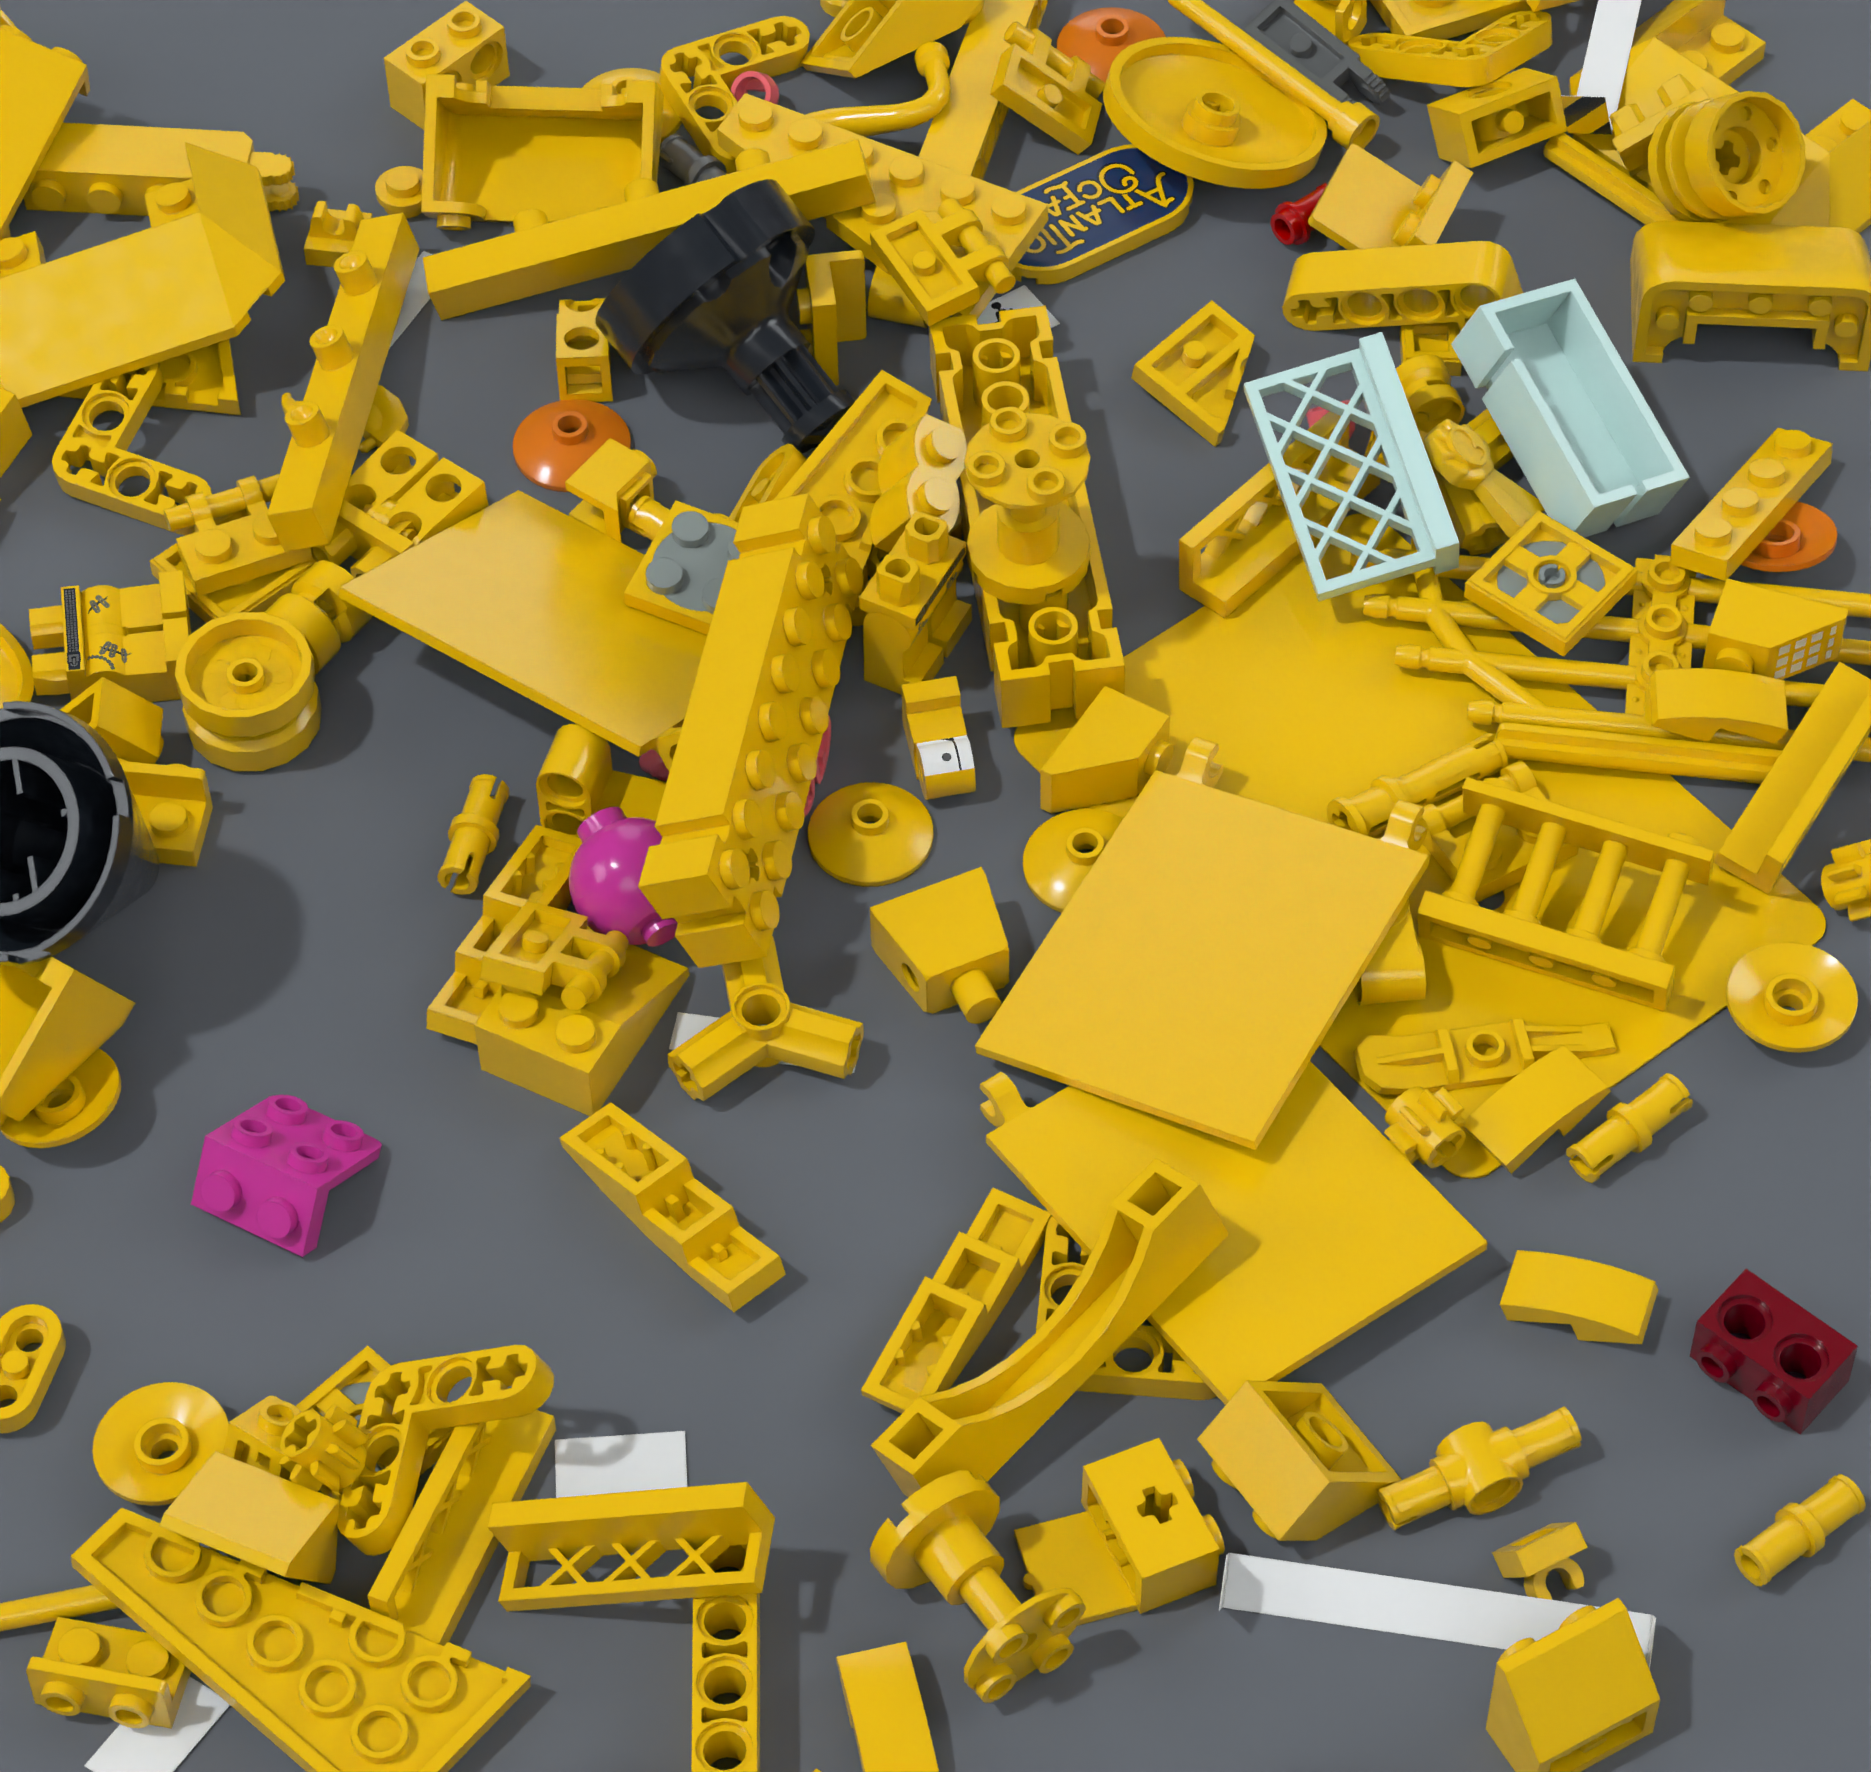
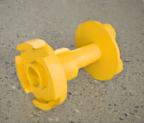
[964,406,1090,605]
[870,1470,1086,1703]

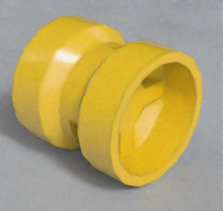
[1396,354,1465,432]

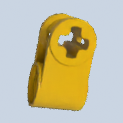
[1354,899,1426,1006]

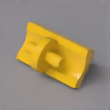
[1609,74,1709,176]

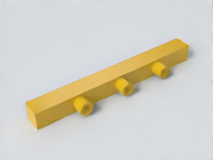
[422,139,876,320]
[267,213,420,551]

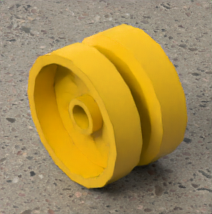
[175,612,322,771]

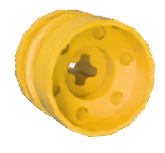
[1648,91,1805,222]

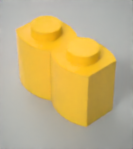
[870,414,967,552]

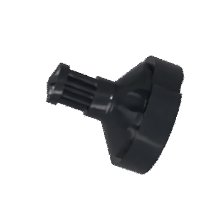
[595,179,855,454]

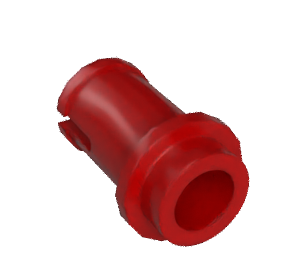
[1270,183,1328,245]

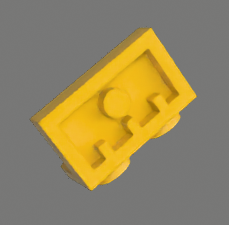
[118,758,213,867]
[26,1617,191,1729]

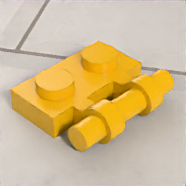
[990,21,1105,155]
[870,198,1016,326]
[163,474,313,597]
[480,901,629,1010]

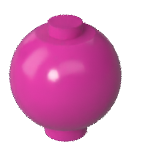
[569,807,678,947]

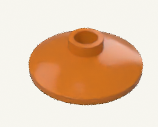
[1057,7,1166,83]
[513,399,631,492]
[1741,501,1837,572]

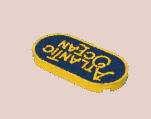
[1011,144,1194,285]

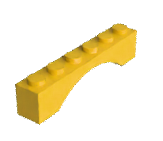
[871,1158,1229,1497]

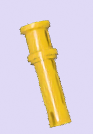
[1327,733,1508,837]

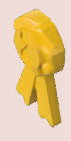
[1424,419,1545,538]

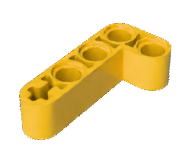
[1282,241,1523,331]
[536,724,667,837]

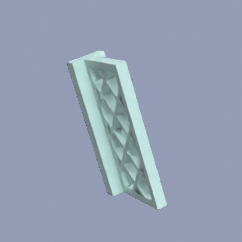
[1244,332,1459,602]

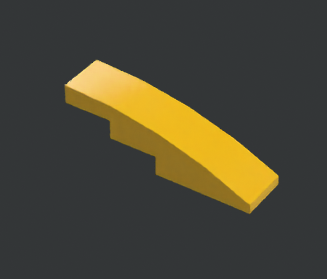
[426,825,582,1045]
[559,1102,786,1312]
[861,1187,1052,1414]

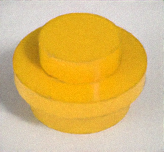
[375,166,423,219]

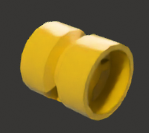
[264,560,372,674]

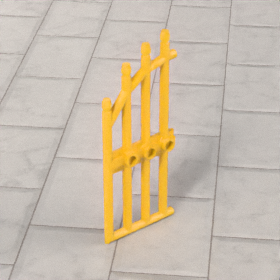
[1350,538,1871,762]

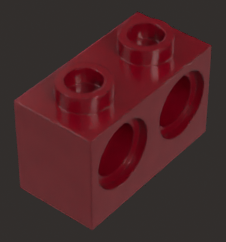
[1689,1269,1858,1435]

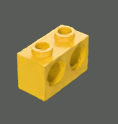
[384,1,510,130]

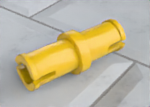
[437,774,510,895]
[1566,1073,1693,1183]
[1734,1474,1866,1586]

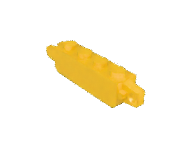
[24,122,299,216]

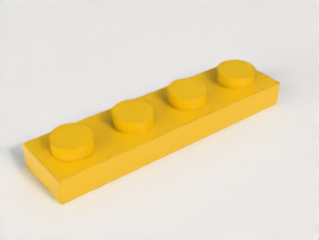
[1670,428,1833,581]

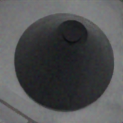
[0,701,159,966]

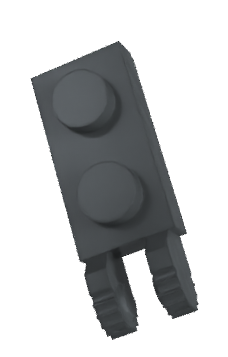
[1242,0,1391,105]

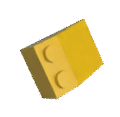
[800,0,984,78]
[474,926,689,1116]

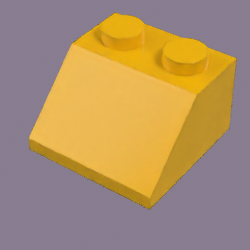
[1197,1380,1402,1541]

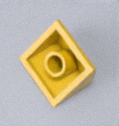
[159,1451,339,1584]

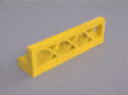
[1179,411,1380,618]
[1713,661,1871,895]
[367,1379,556,1646]
[487,1482,775,1612]

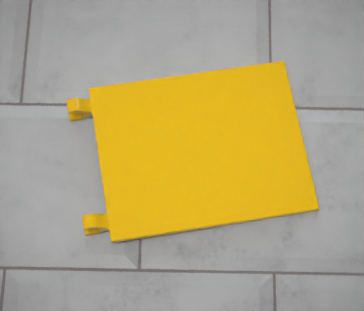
[338,490,707,771]
[975,737,1430,1150]
[980,1061,1488,1405]

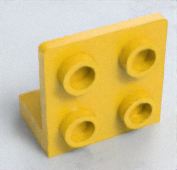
[1308,144,1473,250]

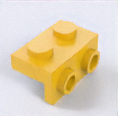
[796,250,867,386]

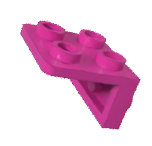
[191,1095,382,1257]

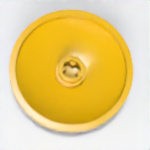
[1103,37,1327,189]

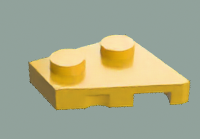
[1131,300,1255,447]

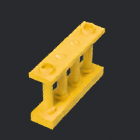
[1417,777,1714,1011]

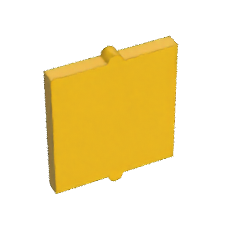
[1014,1511,1137,1626]

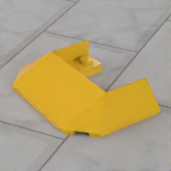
[1569,0,1871,234]
[0,142,285,408]

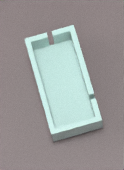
[1451,279,1690,538]

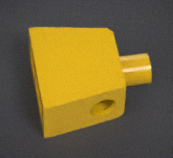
[870,867,1009,1024]

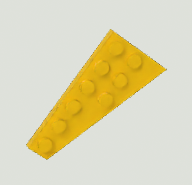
[717,93,1048,319]
[71,1507,531,1772]

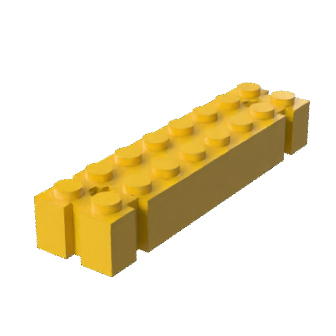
[929,305,1125,728]
[638,493,863,968]

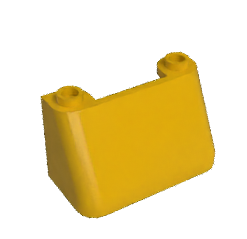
[421,74,664,231]
[1630,220,1871,371]
[0,956,136,1127]

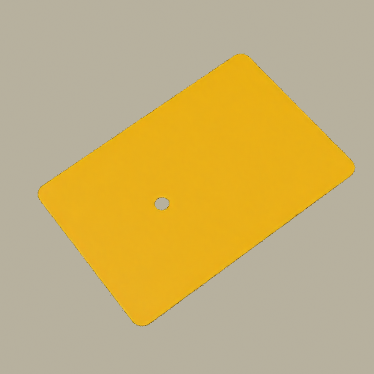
[1014,513,1826,1179]

